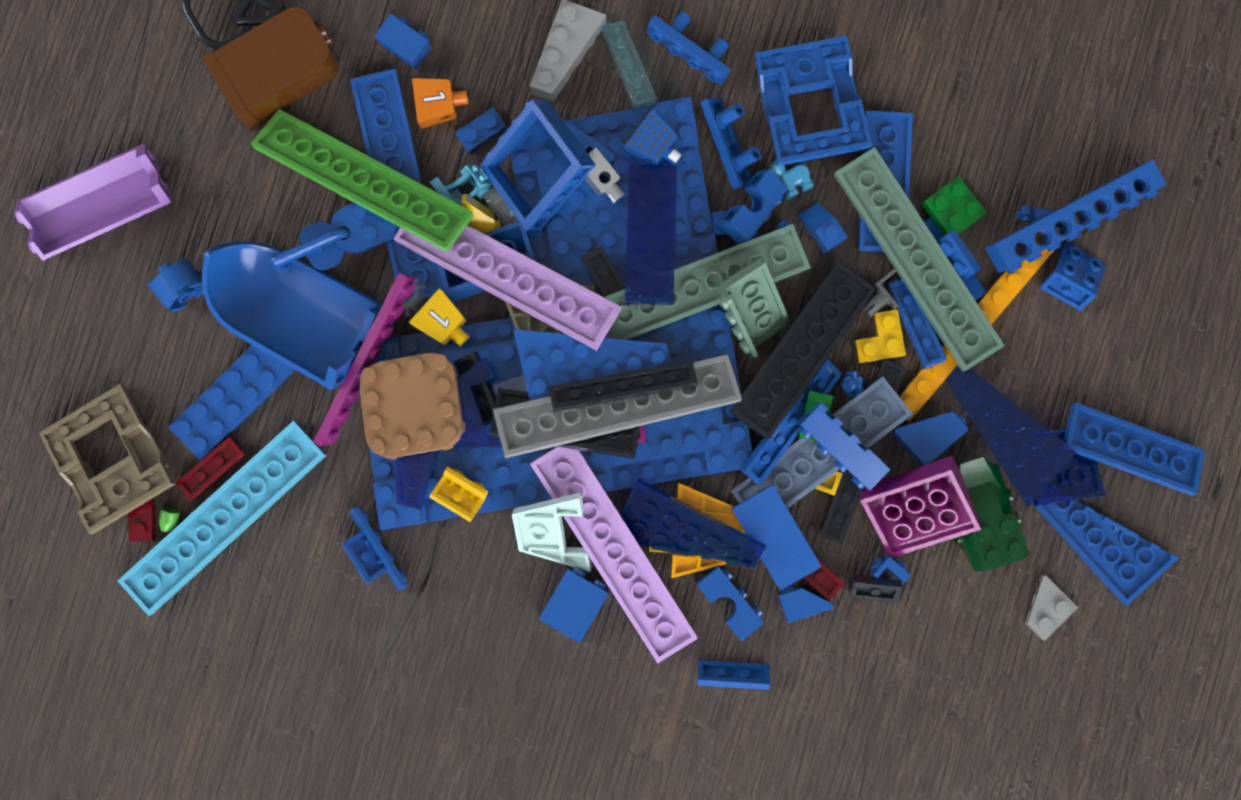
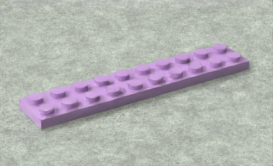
[394,225,621,351]
[530,447,698,663]

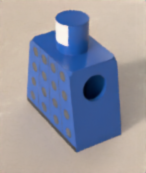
[623,108,683,167]

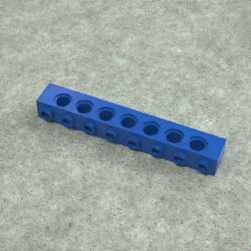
[986,160,1166,273]

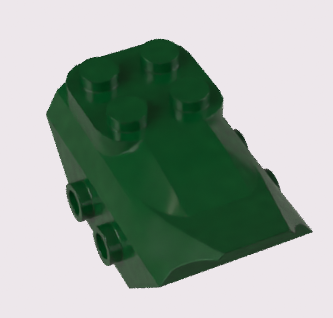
[954,456,1029,572]

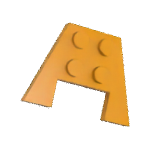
[670,483,746,578]

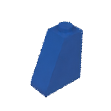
[890,412,969,467]

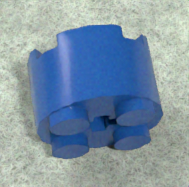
[147,257,203,312]

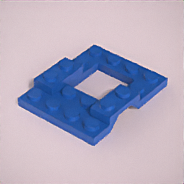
[754,35,872,166]

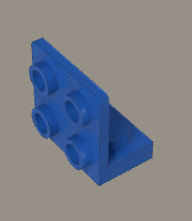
[1040,242,1106,311]

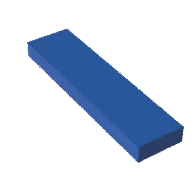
[886,278,947,370]

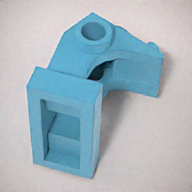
[430,164,493,205]

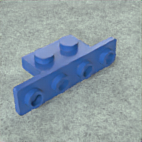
[924,217,986,300]
[341,506,407,592]

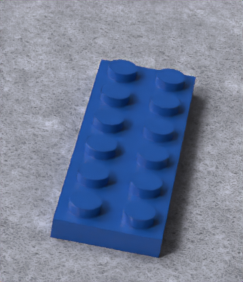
[858,111,913,253]
[168,345,295,461]
[1062,403,1205,496]

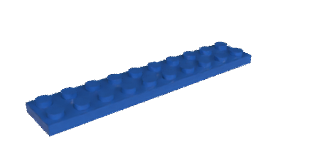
[350,69,446,306]

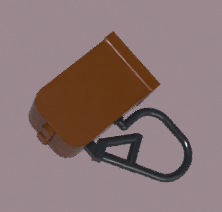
[182,0,339,130]

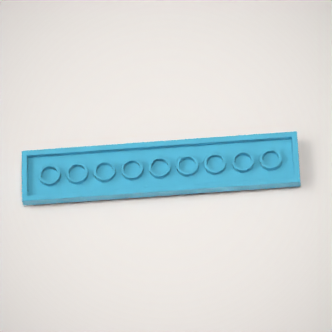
[118,421,327,616]

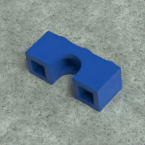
[718,169,787,243]
[695,566,764,641]

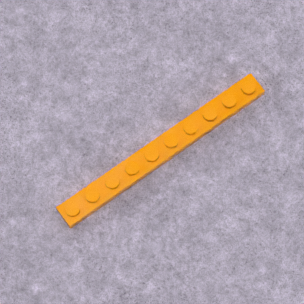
[899,235,1054,422]

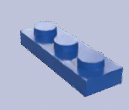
[697,660,770,690]

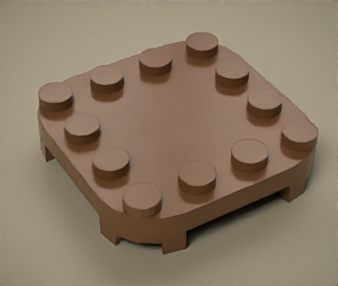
[360,353,465,459]

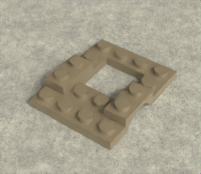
[39,384,175,534]

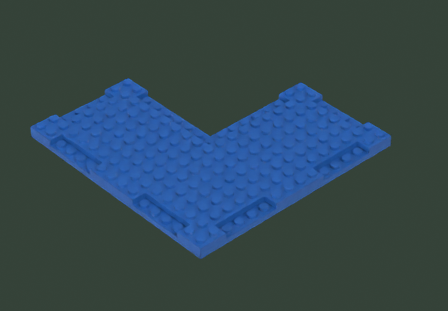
[359,97,753,530]

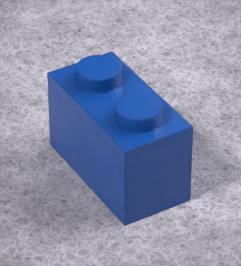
[374,14,432,70]

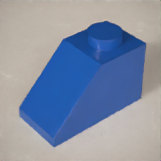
[798,203,847,254]
[777,584,834,623]

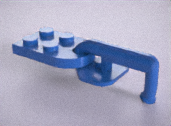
[271,203,400,273]

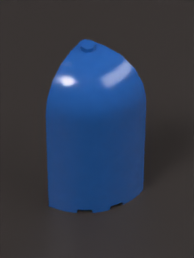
[202,241,383,390]

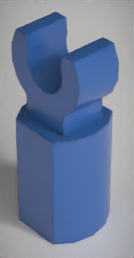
[1016,205,1058,229]

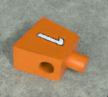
[412,78,469,129]

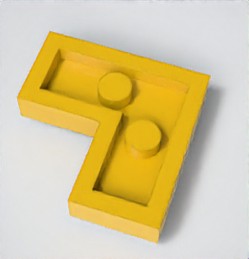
[854,309,906,364]

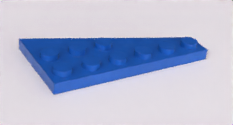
[513,329,671,401]
[1027,484,1179,606]

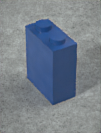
[539,566,609,643]

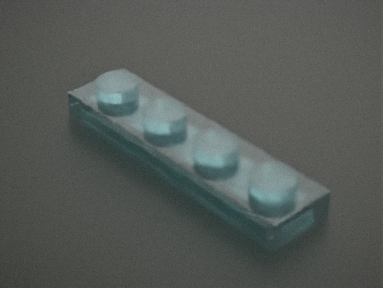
[601,20,657,110]

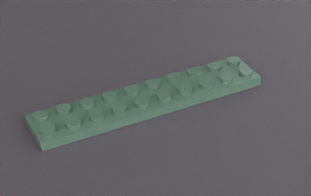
[834,147,1005,372]
[603,224,811,340]

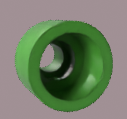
[159,507,180,532]

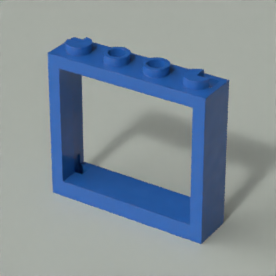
[480,99,596,231]

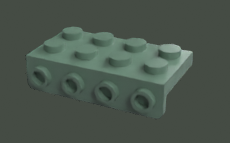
[716,257,791,359]

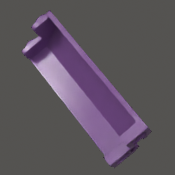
[14,143,171,261]

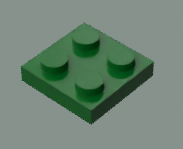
[921,176,987,235]

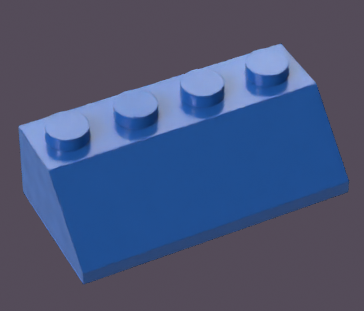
[437,221,539,302]

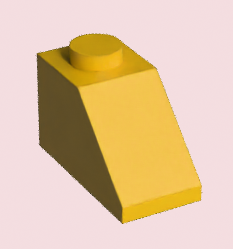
[461,194,502,234]

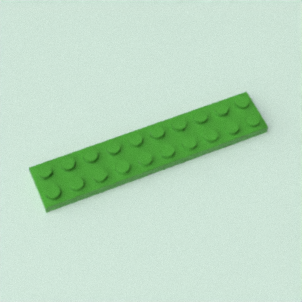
[251,109,474,253]

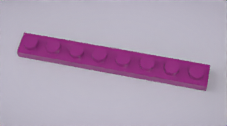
[313,273,416,446]

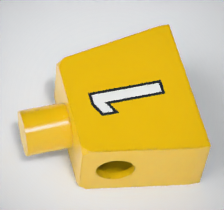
[409,288,470,347]

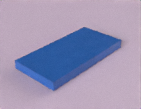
[731,484,822,591]

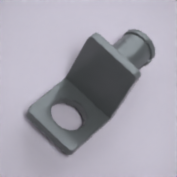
[862,268,899,318]

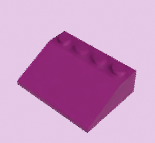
[860,456,981,558]

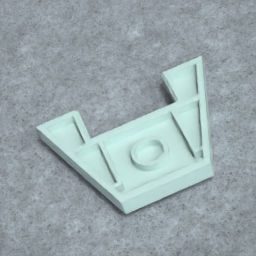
[512,492,592,572]

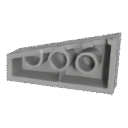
[530,0,607,102]

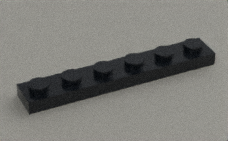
[548,361,698,412]

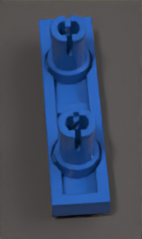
[646,11,731,86]
[701,98,761,190]

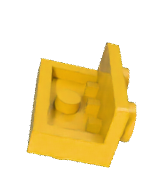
[429,467,488,522]

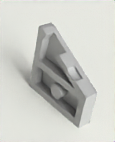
[1025,574,1078,641]

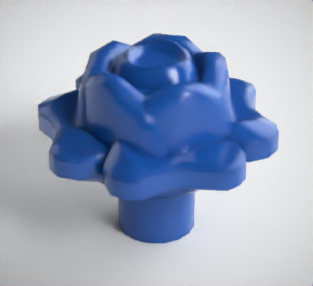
[841,371,866,398]

